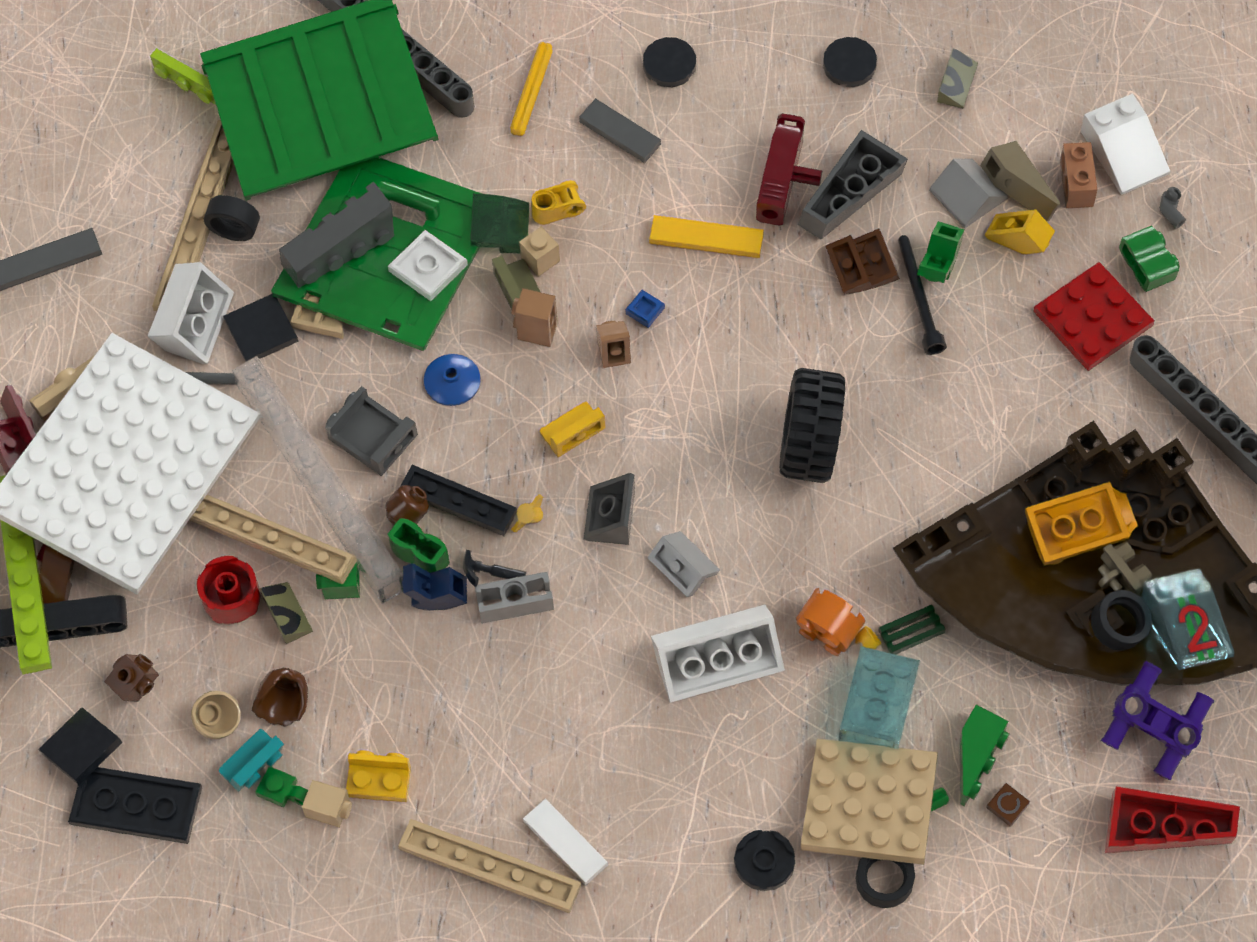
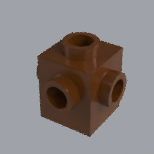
[104,654,159,702]

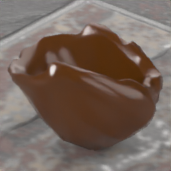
[252,667,308,727]

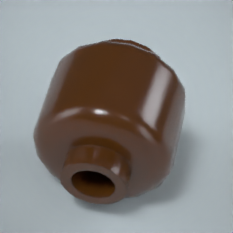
[385,485,429,525]

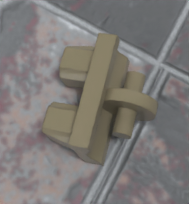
[1098,542,1152,596]

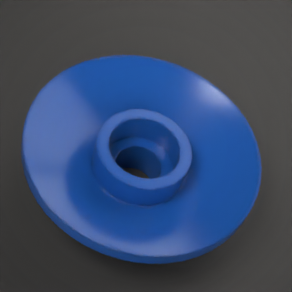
[424,354,481,406]

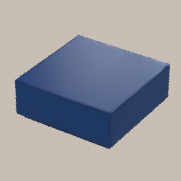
[625,289,665,328]

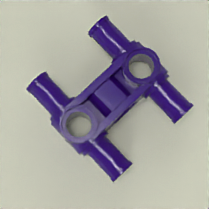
[1101,661,1214,781]

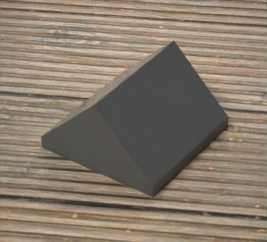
[584,473,635,545]

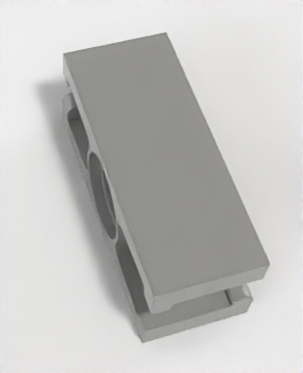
[475,572,554,624]

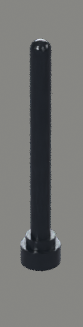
[898,235,947,355]

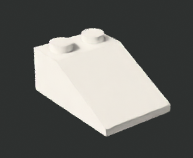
[1081,93,1170,195]

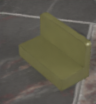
[492,255,540,316]

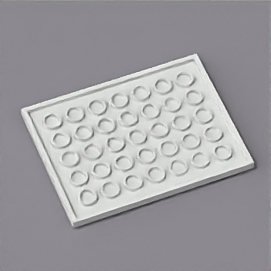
[0,333,260,595]

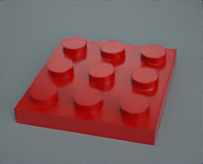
[1033,262,1155,371]

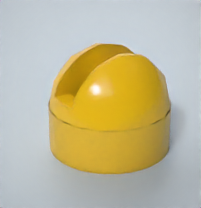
[855,626,881,652]

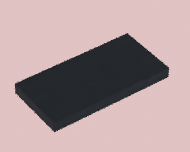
[68,767,202,844]

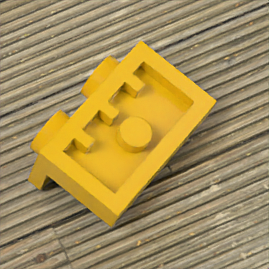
[346,750,411,802]

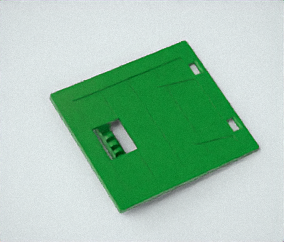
[271,157,502,351]

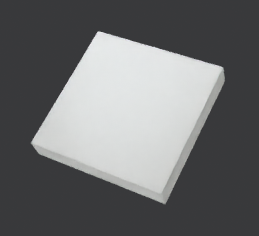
[388,230,468,301]

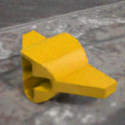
[511,494,543,532]

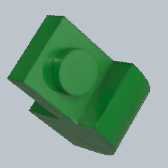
[917,221,965,283]

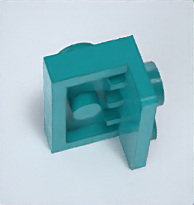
[218,729,284,792]

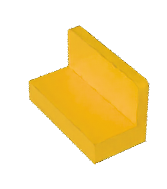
[540,401,606,458]

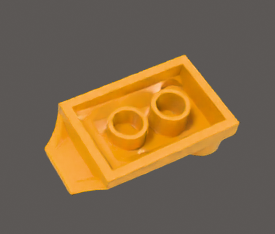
[1025,482,1138,565]

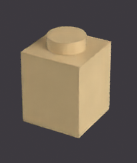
[519,226,560,277]
[302,780,352,828]

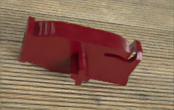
[756,113,823,226]

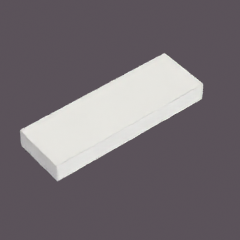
[523,798,608,886]

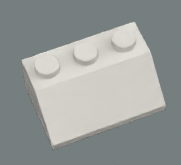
[148,262,234,364]

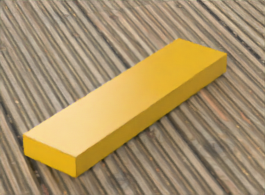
[649,215,764,258]

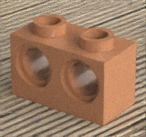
[1060,142,1098,208]

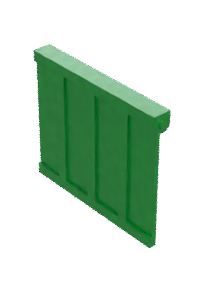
[200,0,439,201]

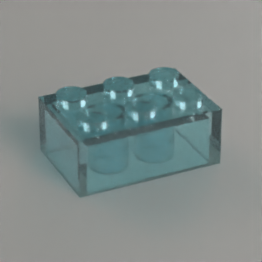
[838,646,920,749]

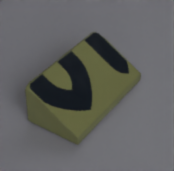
[937,48,978,109]
[260,582,313,644]

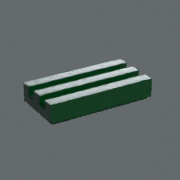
[878,604,946,656]

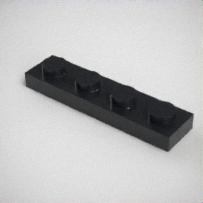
[401,464,517,536]

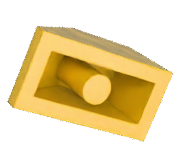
[984,209,1055,255]

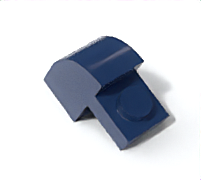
[402,563,467,611]

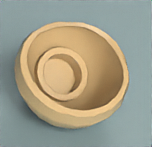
[191,691,241,739]

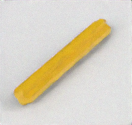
[510,42,553,136]

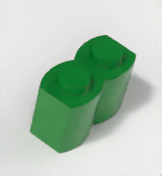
[1119,225,1180,292]
[388,518,450,573]

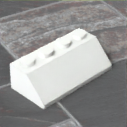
[651,604,785,703]

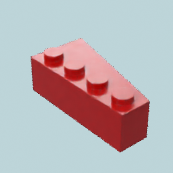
[1104,786,1240,854]

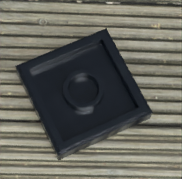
[223,294,299,365]
[38,708,123,785]

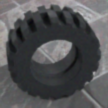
[779,368,845,483]

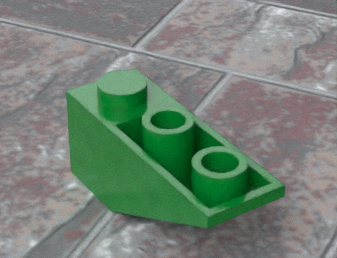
[960,705,1010,807]

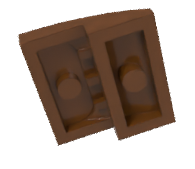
[826,228,900,295]

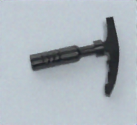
[463,550,526,587]

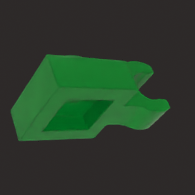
[255,767,308,807]

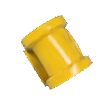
[531,180,587,225]

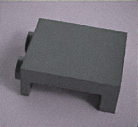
[326,386,418,476]

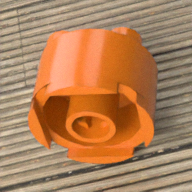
[796,588,865,656]

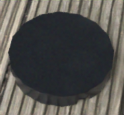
[643,37,696,87]
[823,37,877,87]
[734,830,795,891]

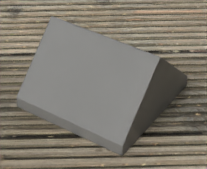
[929,159,1008,228]

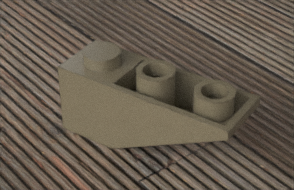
[980,141,1060,221]

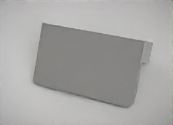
[647,531,720,597]

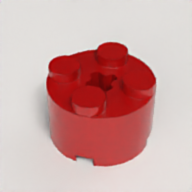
[197,556,261,624]

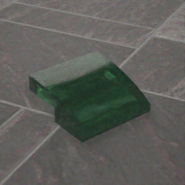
[471,193,530,253]

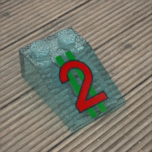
[1141,569,1235,670]

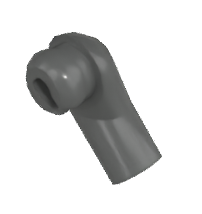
[1159,187,1186,229]

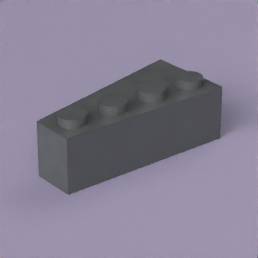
[798,130,908,239]
[279,182,394,288]

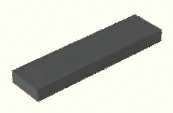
[0,228,103,291]

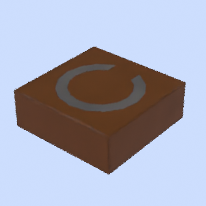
[986,783,1030,827]

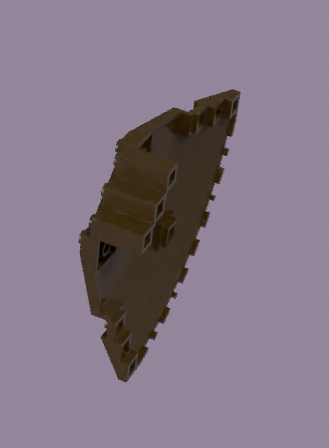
[893,420,1257,686]

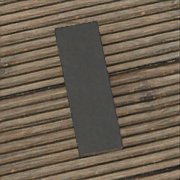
[579,98,661,163]

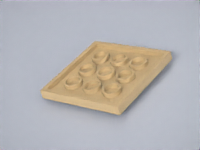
[801,739,938,865]

